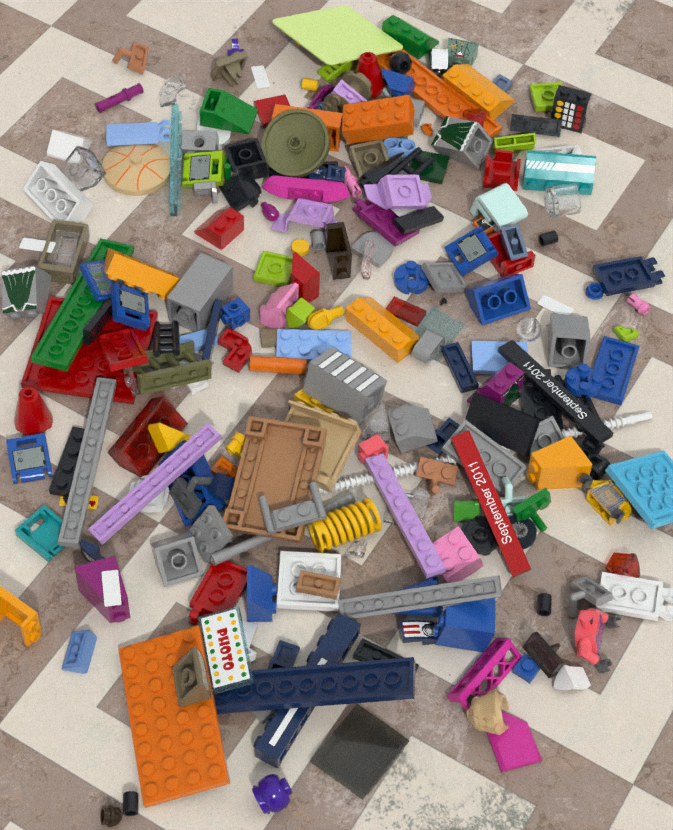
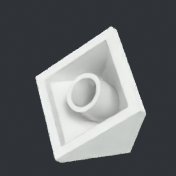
[47,130,93,165]

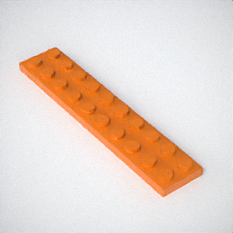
[376,49,502,138]

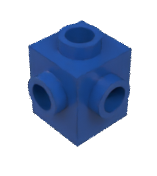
[220,297,250,330]

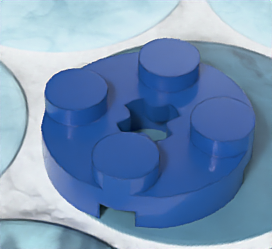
[394,261,429,295]
[564,364,603,397]

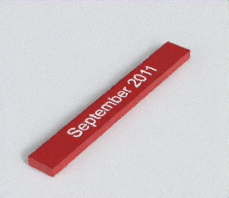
[451,430,531,577]

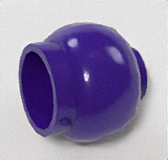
[252,774,293,814]

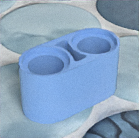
[384,138,416,161]

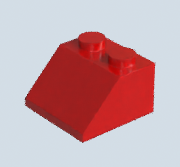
[194,207,244,250]
[291,252,320,303]

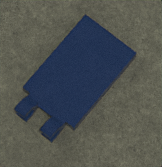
[592,256,665,296]

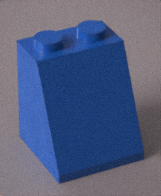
[433,598,496,652]

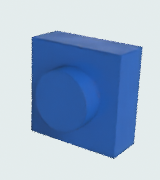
[512,654,542,683]

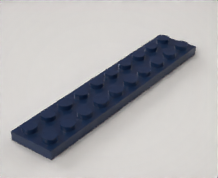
[210,657,415,714]

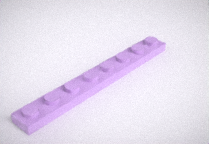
[88,423,222,545]
[365,453,446,579]

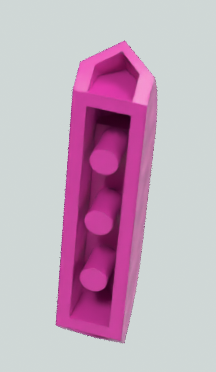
[262,175,350,203]

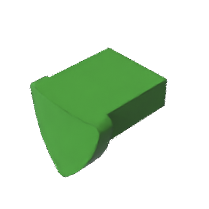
[453,499,480,521]

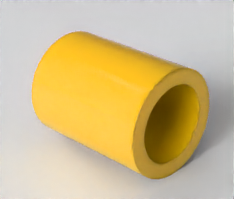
[302,77,319,92]

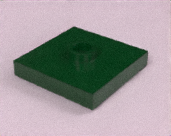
[411,151,450,184]

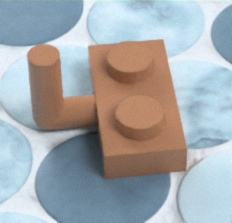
[112,41,149,74]
[415,457,458,496]

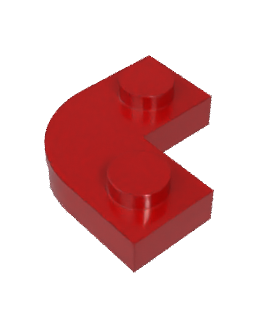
[218,328,252,373]

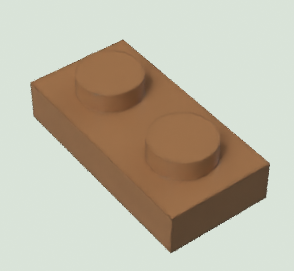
[296,570,341,600]

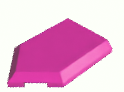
[487,710,542,773]

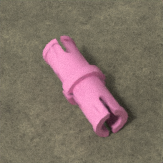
[344,166,362,198]

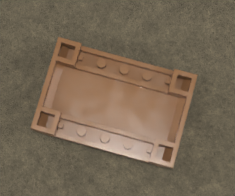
[223,416,327,543]

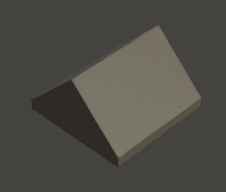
[172,647,212,707]

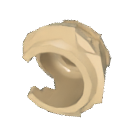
[466,688,509,735]

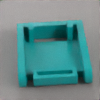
[15,505,66,562]

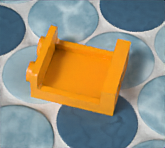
[0,586,42,647]

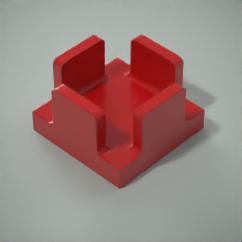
[483,149,521,191]

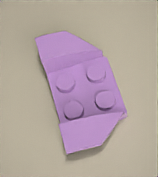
[363,175,432,210]
[271,198,337,241]

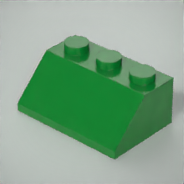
[382,15,439,60]

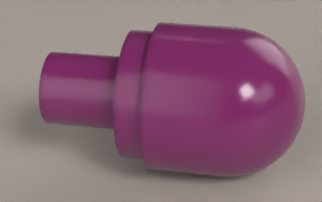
[260,201,279,222]

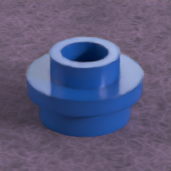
[585,283,604,300]

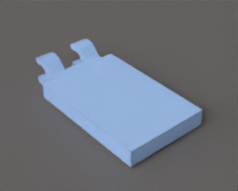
[106,120,170,146]

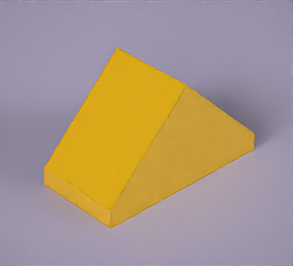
[148,423,191,453]

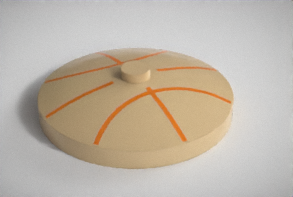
[102,144,172,196]

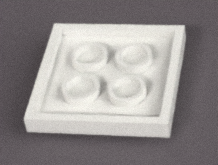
[277,551,341,612]

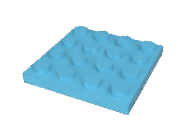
[605,450,673,529]

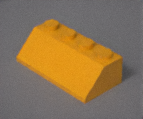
[443,64,515,120]
[103,248,181,301]
[346,297,421,363]

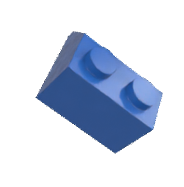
[247,565,276,622]

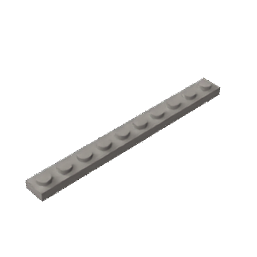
[58,377,117,548]

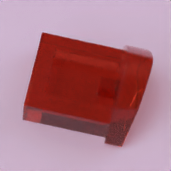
[463,108,486,126]
[605,553,640,578]

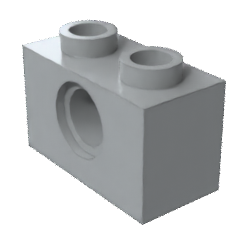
[181,130,219,155]

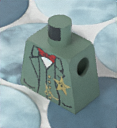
[447,38,479,68]

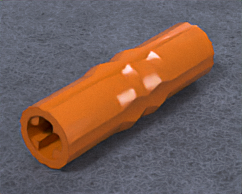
[250,356,307,375]

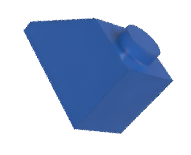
[382,69,415,97]

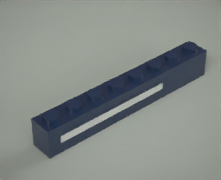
[253,613,361,769]

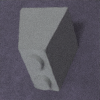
[548,314,590,368]

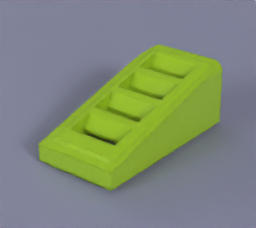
[317,61,353,83]

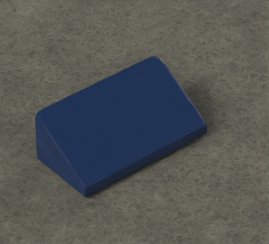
[208,472,235,501]

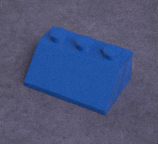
[465,273,531,325]

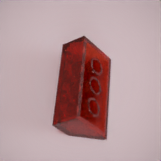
[107,396,188,477]

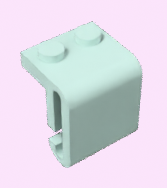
[470,183,528,232]

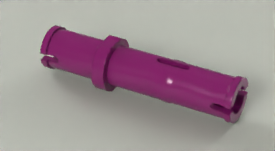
[95,83,144,113]

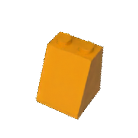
[526,436,593,490]

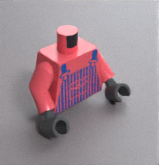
[574,608,621,673]

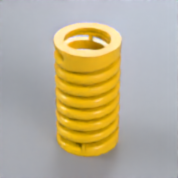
[307,497,382,553]

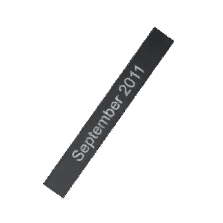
[498,339,614,445]

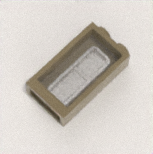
[38,220,90,284]

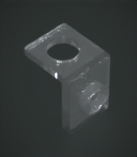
[124,368,140,396]

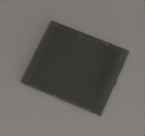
[310,704,409,800]

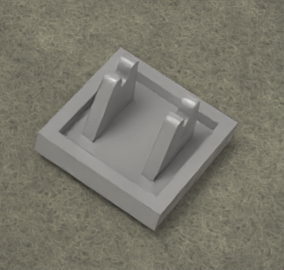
[187,505,233,563]

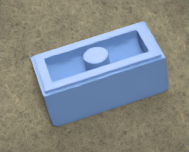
[61,630,97,674]

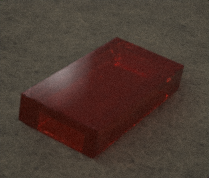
[386,296,426,327]

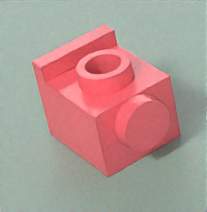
[357,434,389,465]

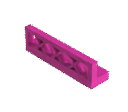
[446,638,522,712]

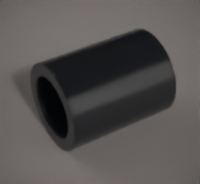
[538,230,558,247]
[537,593,552,616]
[123,791,139,816]

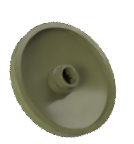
[262,109,330,178]

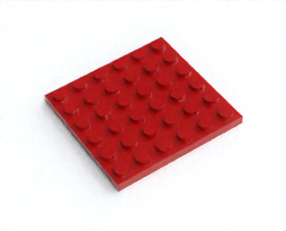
[21,296,158,404]

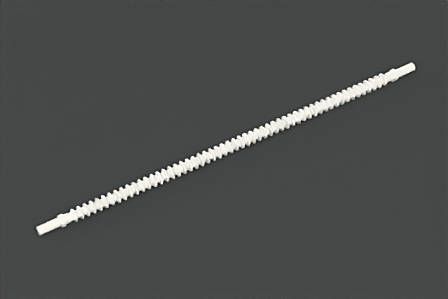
[319,412,652,494]

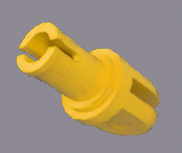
[307,305,345,330]

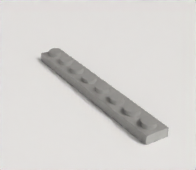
[338,575,503,619]

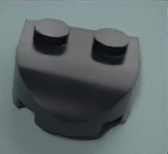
[219,175,262,212]

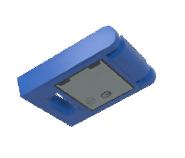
[444,226,498,277]
[111,282,150,331]
[6,433,53,484]

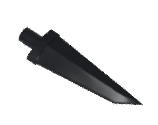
[359,152,404,188]

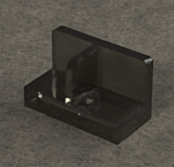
[522,632,564,678]

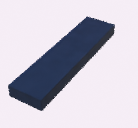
[202,299,222,361]

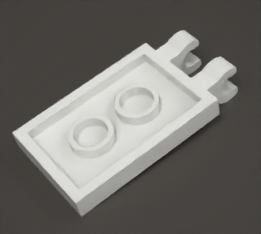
[596,572,673,621]

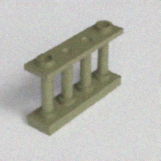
[123,341,212,395]

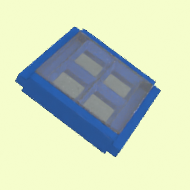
[79,260,132,302]

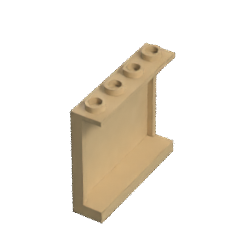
[284,400,361,492]

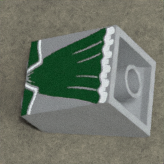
[431,116,493,169]
[1,266,51,320]

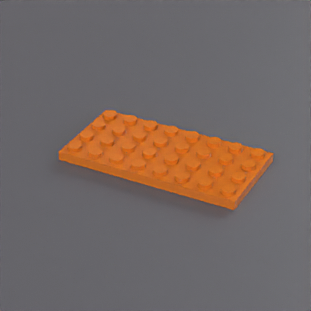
[118,625,231,808]

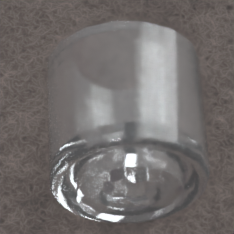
[544,183,581,218]

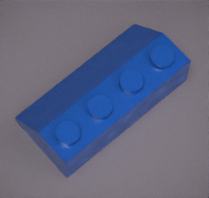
[158,440,227,526]

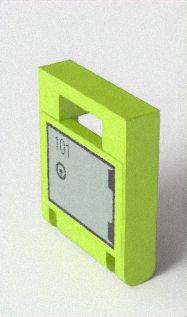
[182,151,225,188]

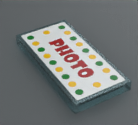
[198,606,255,694]

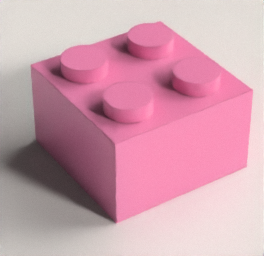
[433,526,484,583]

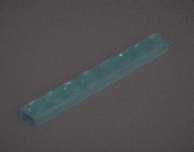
[170,104,182,216]

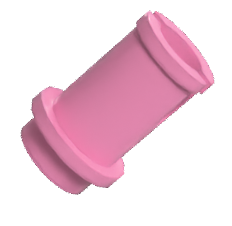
[627,293,651,315]

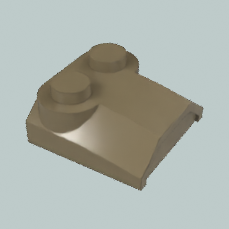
[349,139,389,179]

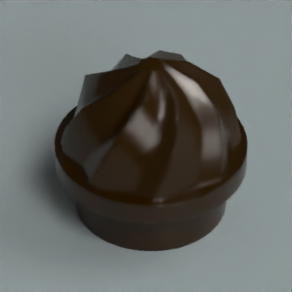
[100,804,123,827]

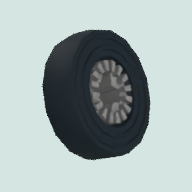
[509,516,537,549]

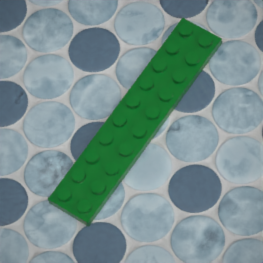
[31,238,134,371]

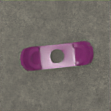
[307,85,336,110]

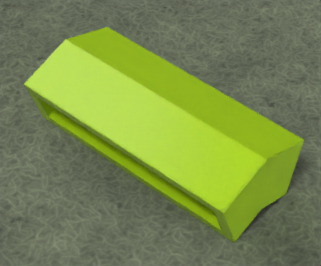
[491,133,537,154]

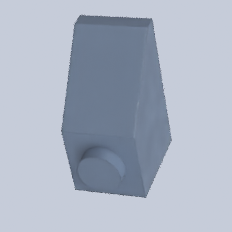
[500,224,528,261]

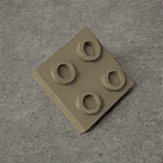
[210,51,248,87]

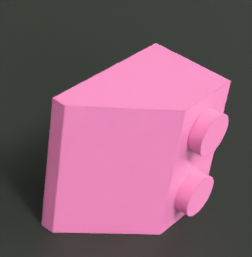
[259,283,299,329]

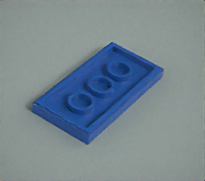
[593,336,640,406]

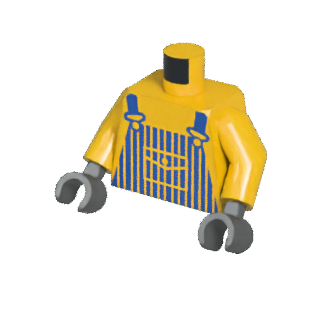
[578,474,633,526]

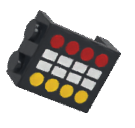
[551,85,592,134]

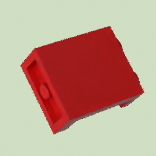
[487,231,536,277]

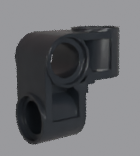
[579,436,610,480]

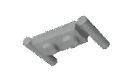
[258,482,327,535]

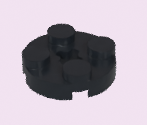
[461,516,498,556]

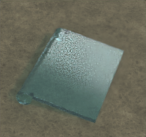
[414,306,465,361]

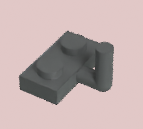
[169,477,213,519]

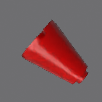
[355,52,385,98]
[14,387,53,436]

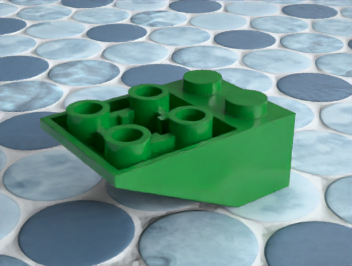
[199,88,258,135]

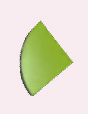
[613,326,639,342]

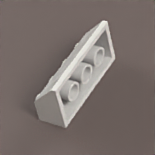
[23,161,94,223]

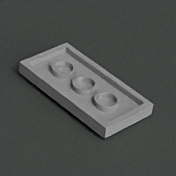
[441,419,527,497]

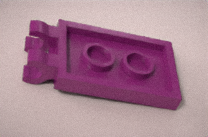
[352,198,420,247]

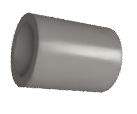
[312,231,326,251]

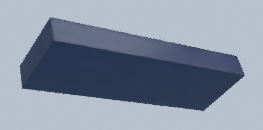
[441,342,479,393]

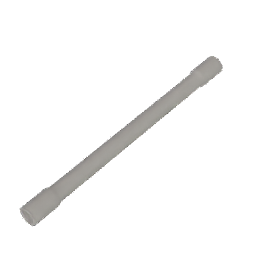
[210,493,356,566]

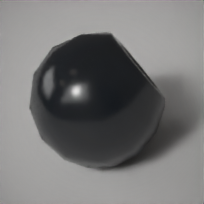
[389,52,412,74]

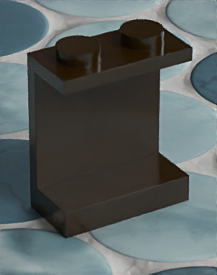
[325,222,352,280]

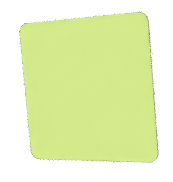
[273,5,403,65]

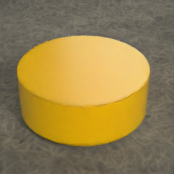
[291,239,309,256]

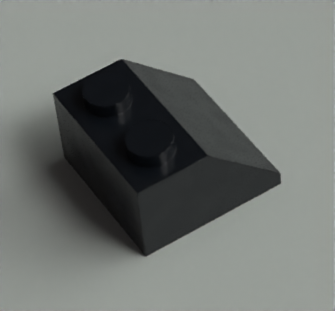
[224,138,268,179]

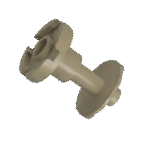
[322,71,373,120]

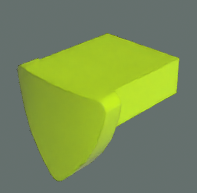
[286,297,315,328]

